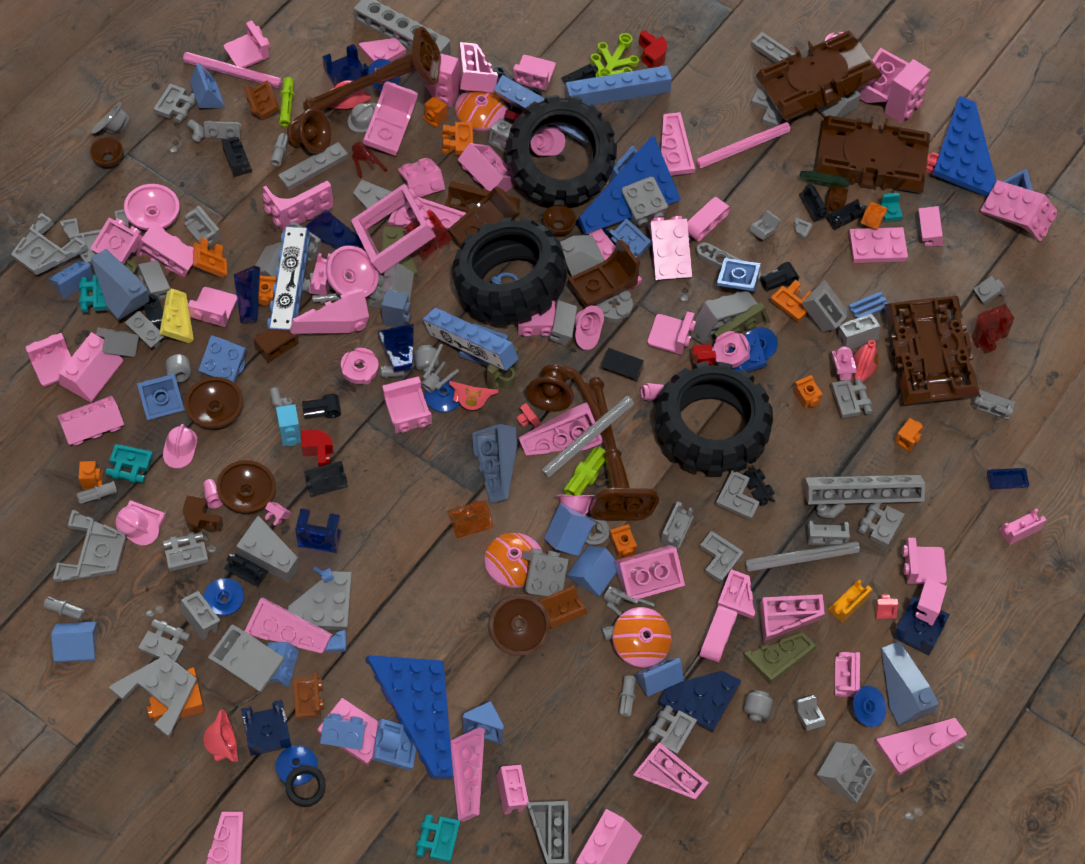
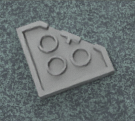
[288,571,352,630]

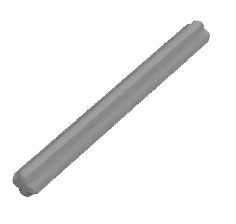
[542,396,634,477]
[745,541,860,571]

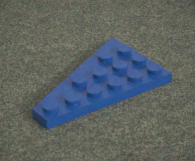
[932,96,997,197]
[578,136,681,235]
[366,655,453,779]

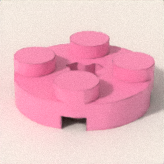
[712,331,750,368]
[341,348,379,385]

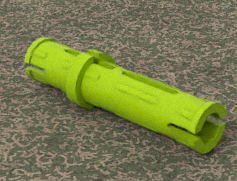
[279,77,295,127]

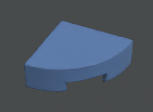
[326,630,346,653]

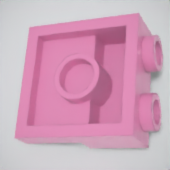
[90,218,142,264]

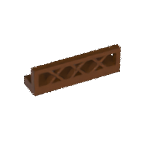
[444,181,520,221]

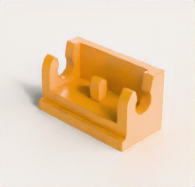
[828,580,872,623]

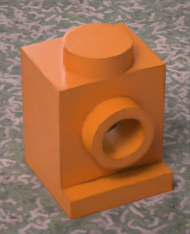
[423,96,447,128]
[861,202,888,230]
[255,275,277,306]
[793,375,823,409]
[894,418,923,453]
[79,461,103,490]
[609,524,637,558]

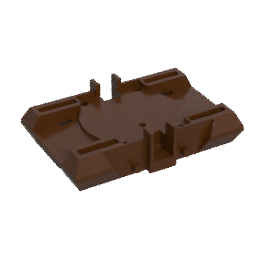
[756,31,882,121]
[815,116,931,193]
[884,296,980,405]

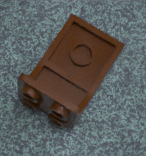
[447,186,520,247]
[568,238,640,307]

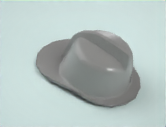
[91,102,130,134]
[348,103,377,133]

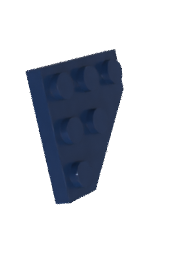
[658,671,741,733]

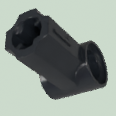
[760,262,799,291]
[302,393,341,419]

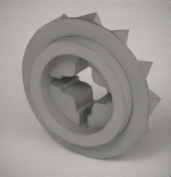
[586,517,610,546]

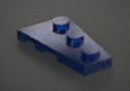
[305,210,363,250]
[234,266,260,324]
[378,323,414,372]

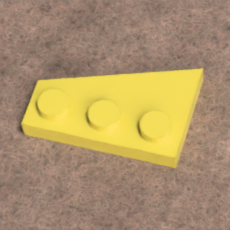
[159,288,194,343]

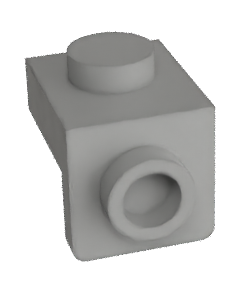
[749,210,781,240]
[973,276,1006,304]
[796,695,826,731]

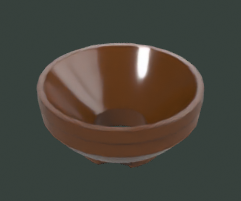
[90,137,123,167]
[543,205,576,235]

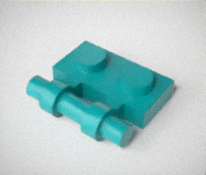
[78,275,109,313]
[106,444,153,483]
[415,814,460,863]

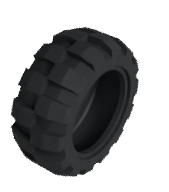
[506,95,617,206]
[452,217,568,325]
[654,361,773,477]

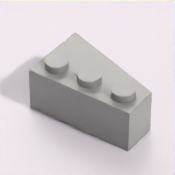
[694,291,757,342]
[236,516,300,583]
[527,801,572,864]

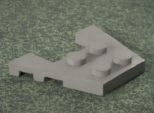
[60,209,130,266]
[11,213,88,275]
[53,510,127,582]
[109,654,198,738]

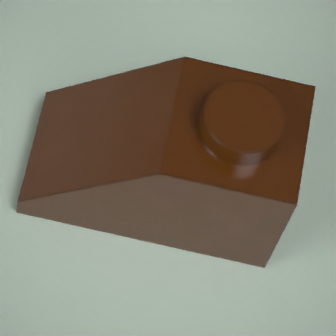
[253,329,299,363]

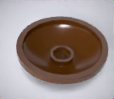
[185,377,243,429]
[216,460,276,513]
[489,594,550,656]

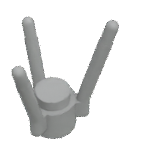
[421,344,459,393]
[604,586,655,617]

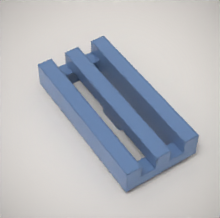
[848,291,888,319]

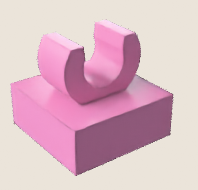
[265,502,292,526]

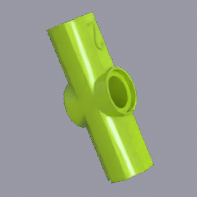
[564,447,606,496]

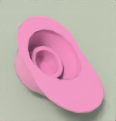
[529,127,566,156]
[574,306,604,350]
[163,424,197,468]
[555,495,596,515]
[116,506,159,545]

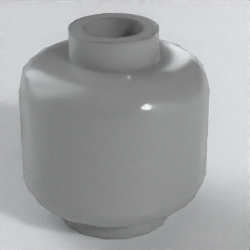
[414,345,440,374]
[165,354,191,382]
[744,690,773,722]

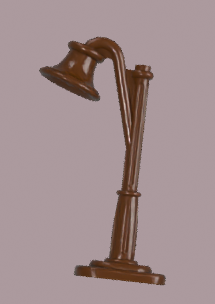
[287,27,441,154]
[526,365,659,521]

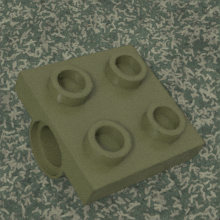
[487,347,518,389]

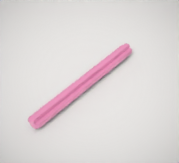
[183,52,282,88]
[696,122,790,168]

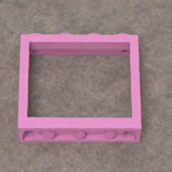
[351,183,436,273]

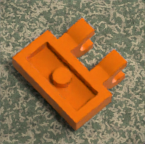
[442,122,473,155]
[193,237,227,278]
[770,280,812,323]

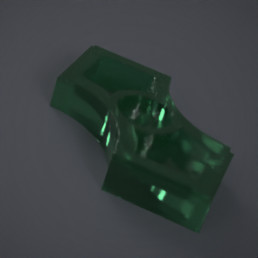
[799,171,850,187]

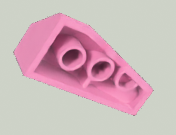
[290,288,369,334]
[519,402,604,456]

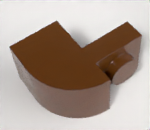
[183,495,223,533]

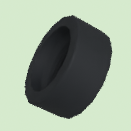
[286,765,326,807]

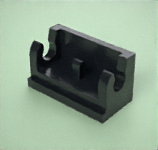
[221,137,252,177]
[601,348,644,381]
[304,461,348,497]

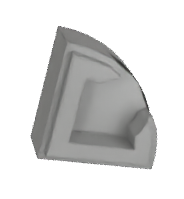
[794,218,813,241]

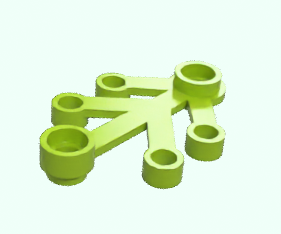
[590,33,639,77]

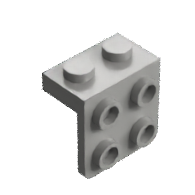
[621,177,668,227]
[522,548,569,596]

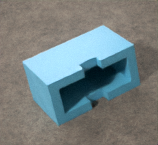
[276,404,301,446]

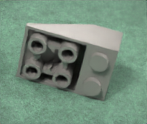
[208,624,285,692]

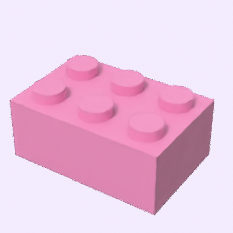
[884,59,931,124]

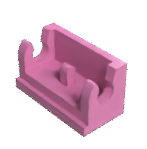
[919,206,943,246]
[309,253,331,296]
[999,509,1046,545]
[915,578,947,626]
[834,652,860,698]
[496,765,529,815]

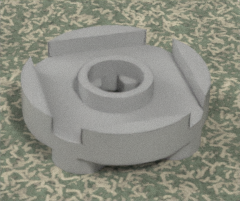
[596,290,633,323]

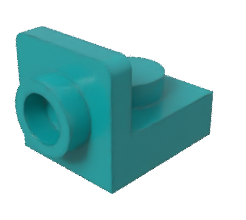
[880,193,903,223]

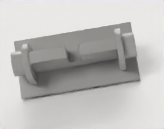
[204,120,241,139]
[125,311,165,348]
[973,389,1016,420]

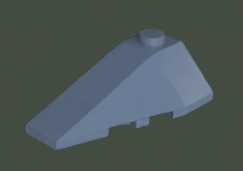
[91,249,149,320]
[472,424,517,504]
[881,641,939,727]

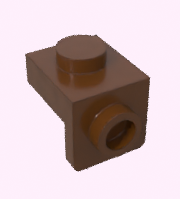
[826,186,848,212]

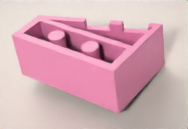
[457,42,498,93]
[136,224,194,277]
[759,594,825,643]
[633,742,710,800]

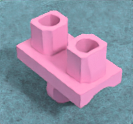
[832,347,856,380]

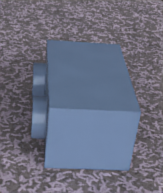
[381,290,412,330]

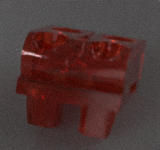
[403,209,452,258]
[972,304,1014,353]

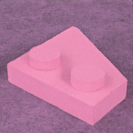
[359,38,406,62]
[717,569,755,619]

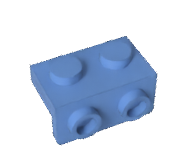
[609,218,652,258]
[268,642,299,687]
[320,713,368,750]

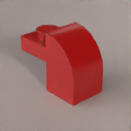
[639,30,667,68]
[691,344,716,366]
[301,429,334,467]

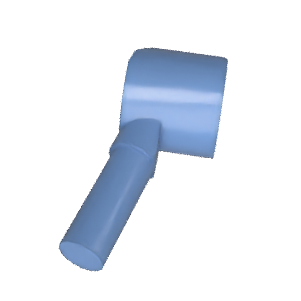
[313,567,335,583]

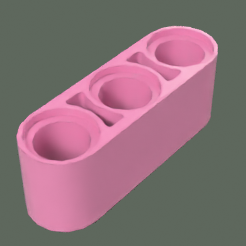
[687,197,731,242]
[699,605,738,663]

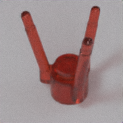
[352,142,387,178]

